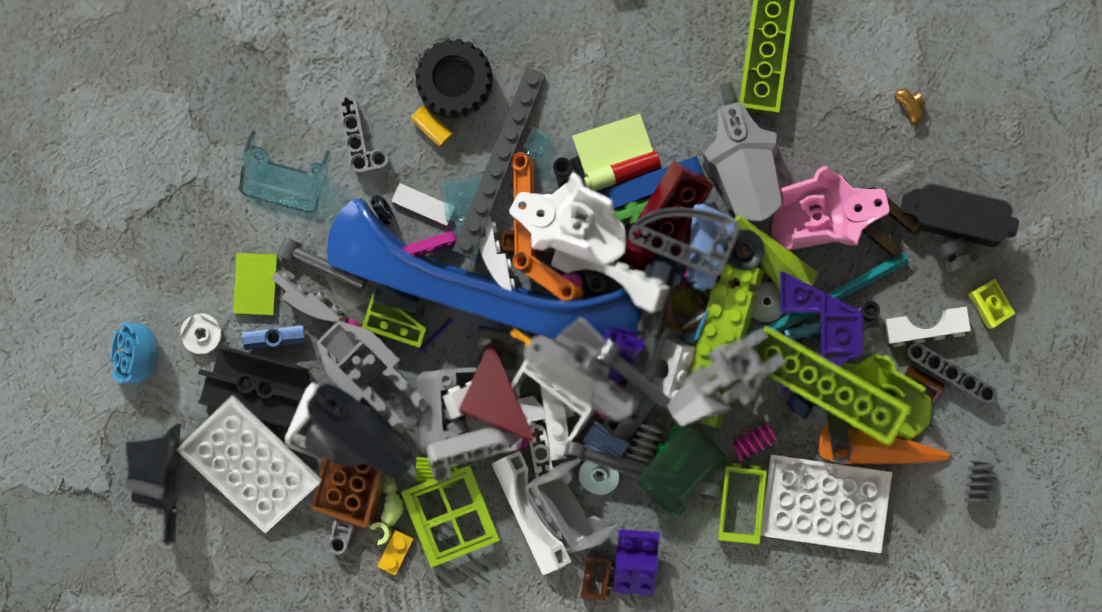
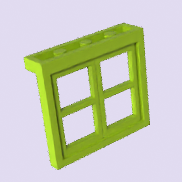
[401,464,500,568]

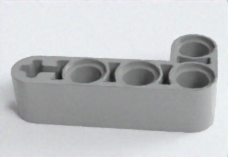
[338,94,389,174]
[426,426,509,482]

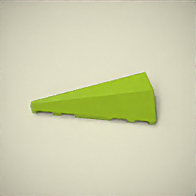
[735,216,819,293]

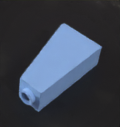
[687,204,735,291]

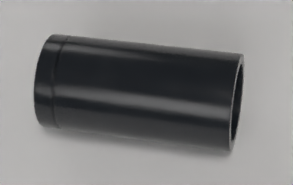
[373,283,419,312]

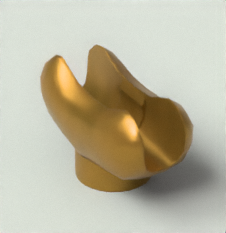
[894,89,926,125]

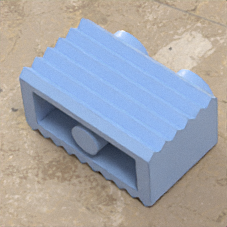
[582,421,629,457]

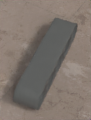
[905,344,997,404]

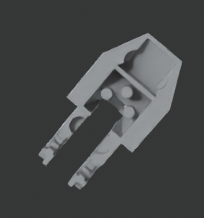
[317,320,430,433]

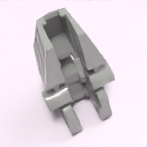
[667,329,786,426]

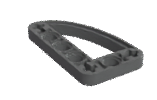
[629,208,740,276]

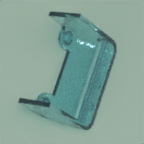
[239,131,331,214]

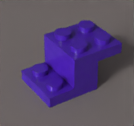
[613,529,660,596]

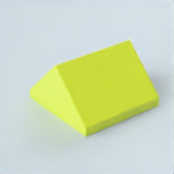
[968,279,1016,329]

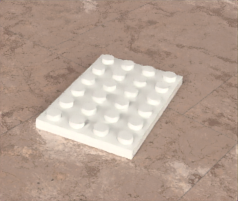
[177,395,322,533]
[760,455,892,553]

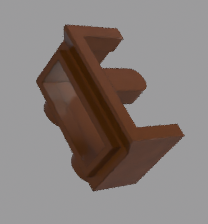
[581,556,615,601]

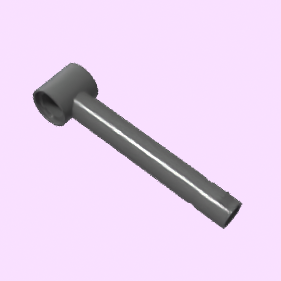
[277,237,367,289]
[594,340,671,408]

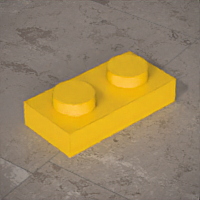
[377,530,414,576]

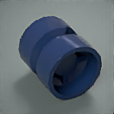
[785,393,818,420]

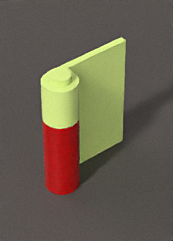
[572,114,661,192]

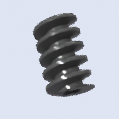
[964,460,994,504]

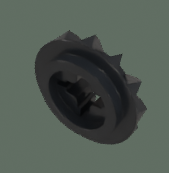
[371,195,394,225]

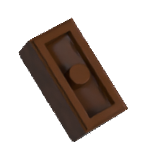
[904,365,945,405]

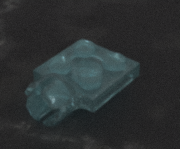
[441,177,482,237]

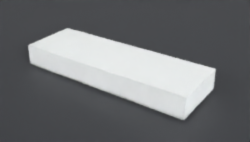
[391,183,455,226]

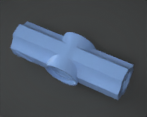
[242,325,306,350]

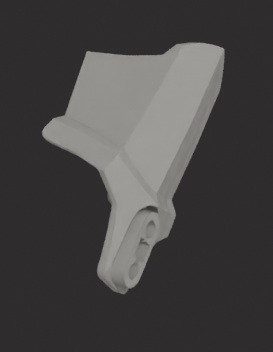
[703,102,782,221]

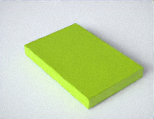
[233,253,278,316]

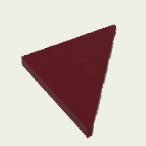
[458,343,533,442]

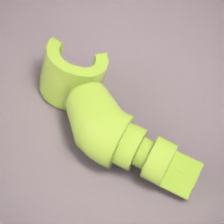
[369,477,404,545]

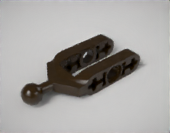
[845,179,923,259]

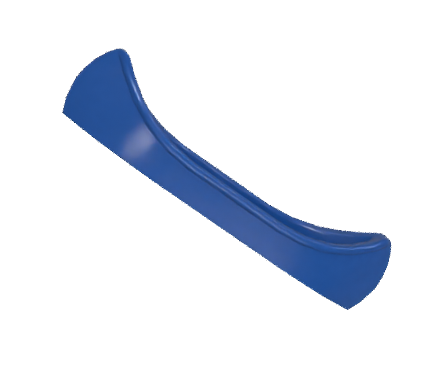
[327,198,643,339]

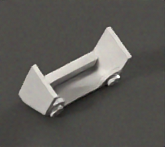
[511,360,595,442]

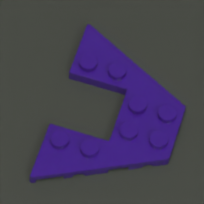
[780,271,863,394]

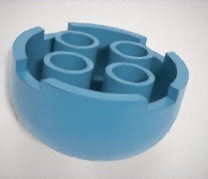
[110,322,159,384]

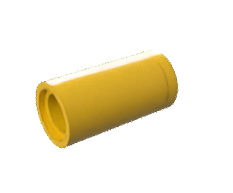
[410,105,453,148]

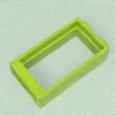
[717,463,767,544]

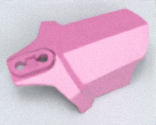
[771,166,890,251]

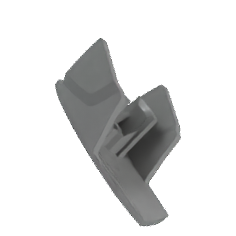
[524,318,633,421]

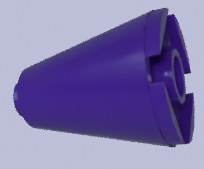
[604,327,645,385]

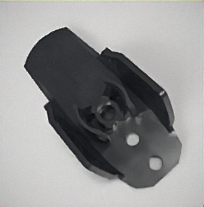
[304,383,412,480]

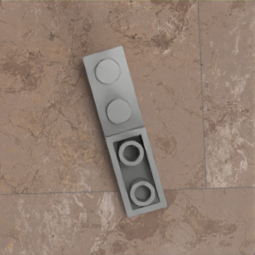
[272,270,348,322]

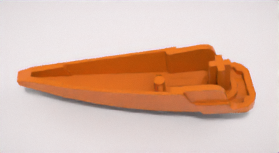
[818,425,950,464]

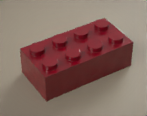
[634,161,714,254]

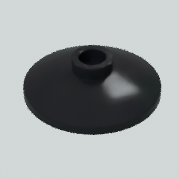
[723,230,765,270]

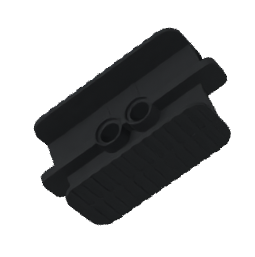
[900,184,1019,247]
[198,345,309,427]

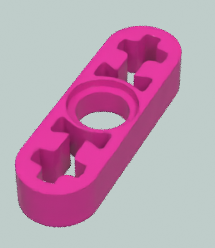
[402,231,457,258]

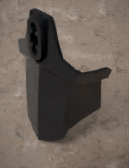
[124,424,181,546]

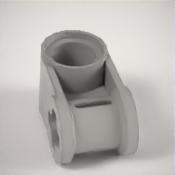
[329,518,355,555]

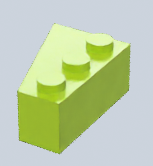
[362,287,427,348]

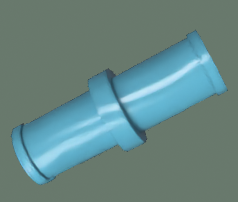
[784,321,821,340]

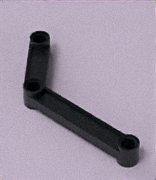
[818,301,880,464]

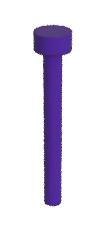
[420,318,453,352]

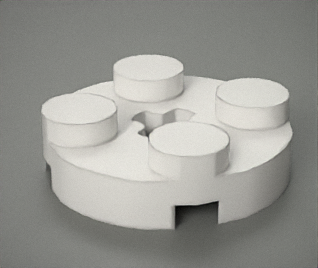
[180,314,222,354]

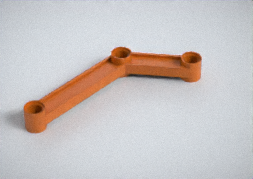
[511,152,583,301]

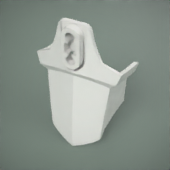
[510,173,626,266]

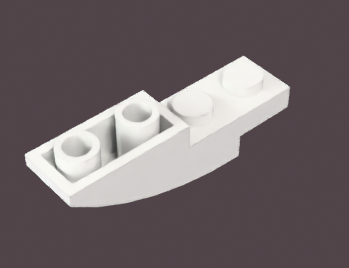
[478,216,515,291]

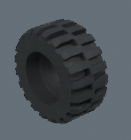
[415,38,493,119]

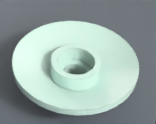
[579,461,619,495]

